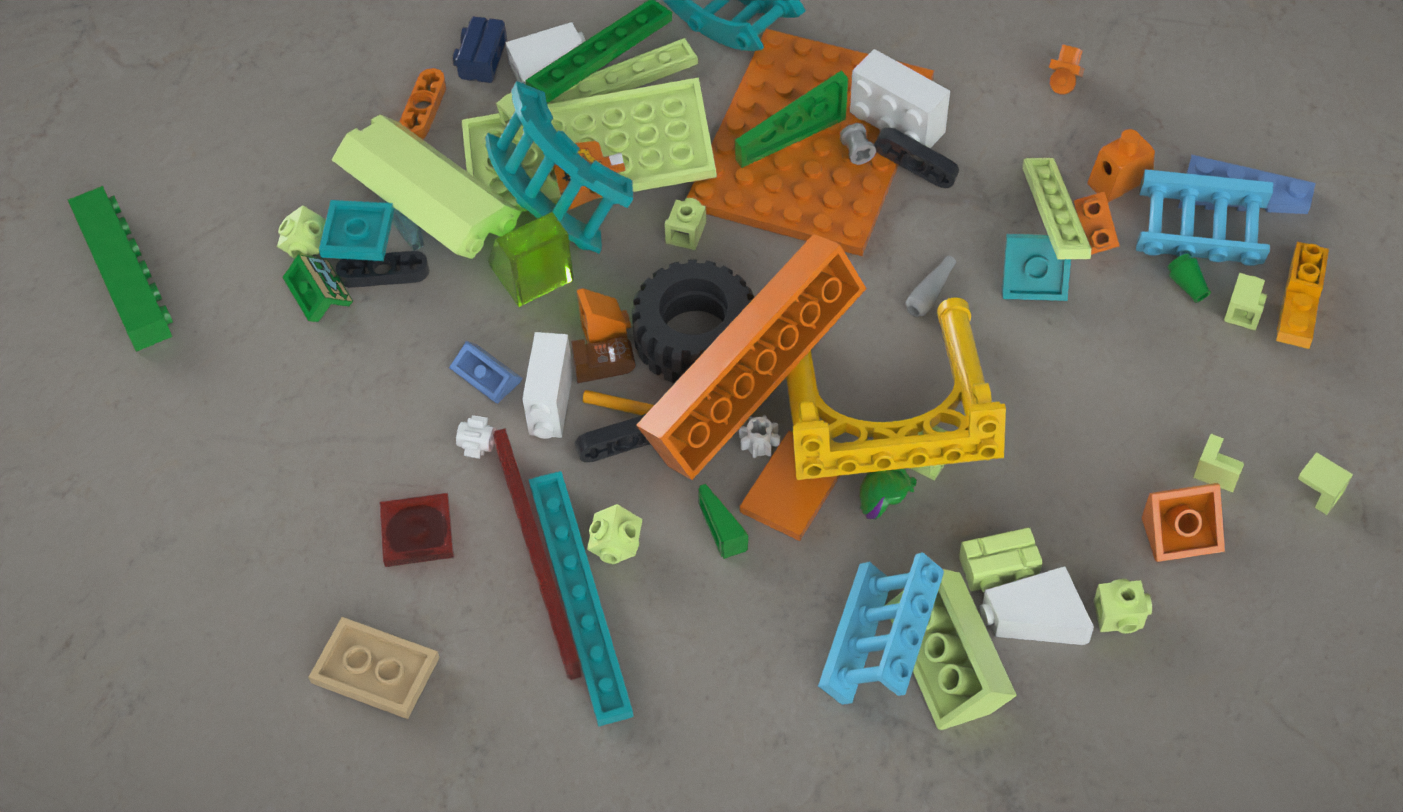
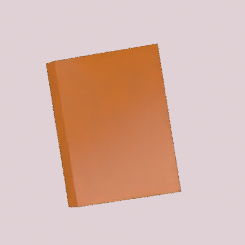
[1141,483,1225,562]

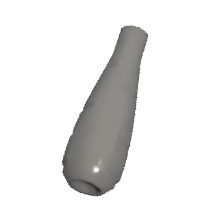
[906,256,956,317]

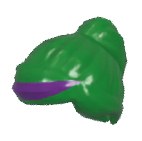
[859,469,917,520]

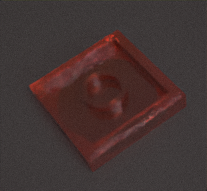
[380,493,454,567]

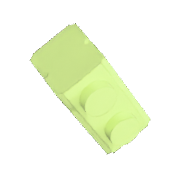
[959,528,1042,593]

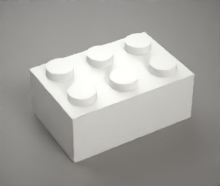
[850,49,950,148]

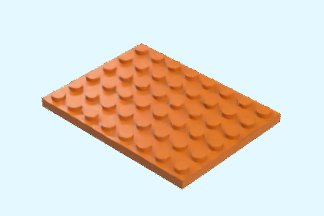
[687,29,934,256]

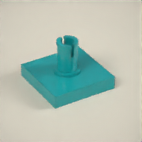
[319,200,394,261]
[1002,234,1071,301]

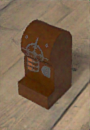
[571,337,636,383]

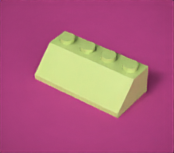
[884,569,1017,730]

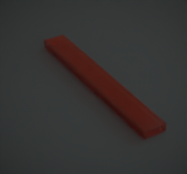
[493,428,582,680]

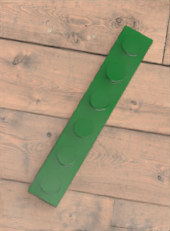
[526,0,672,103]

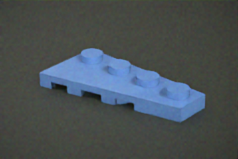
[1178,155,1316,214]

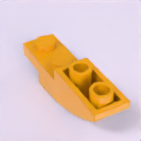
[1276,241,1329,349]

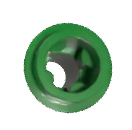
[1167,253,1211,303]

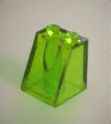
[488,212,574,307]

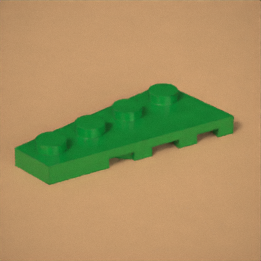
[735,70,848,168]

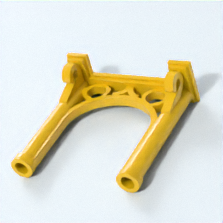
[786,297,1006,480]

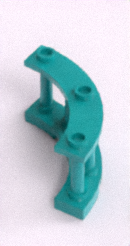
[663,0,806,51]
[485,81,634,254]

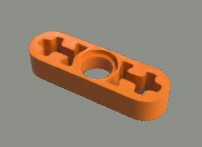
[399,68,446,139]

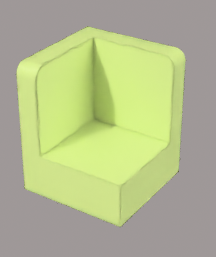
[1193,434,1244,493]
[1298,452,1353,515]

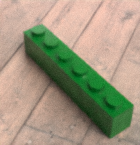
[68,186,173,352]

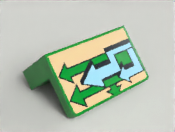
[282,254,353,322]

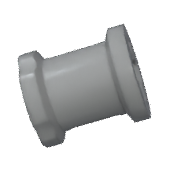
[840,123,876,165]

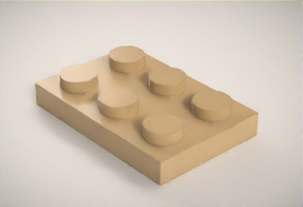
[309,617,440,719]

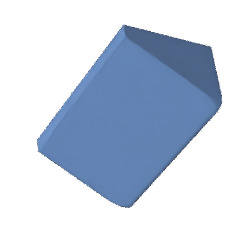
[449,341,523,404]

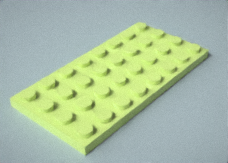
[462,77,717,212]

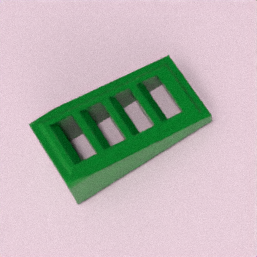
[698,484,748,559]

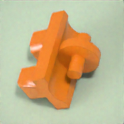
[1049,44,1085,95]
[1073,191,1120,255]

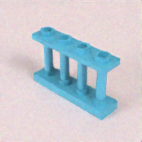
[1136,169,1273,266]
[818,553,944,705]

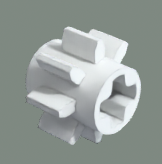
[456,415,496,459]
[739,415,780,458]

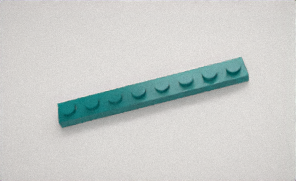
[528,471,634,727]

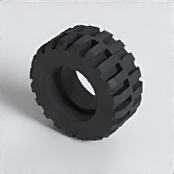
[632,259,754,383]

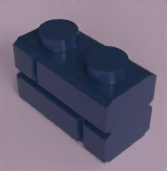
[453,16,507,83]

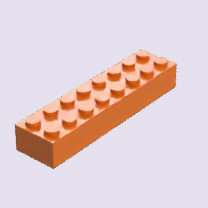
[636,234,867,480]

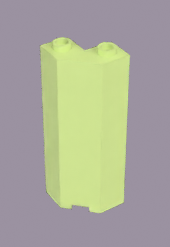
[332,114,522,259]

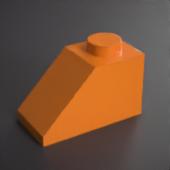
[577,288,631,344]

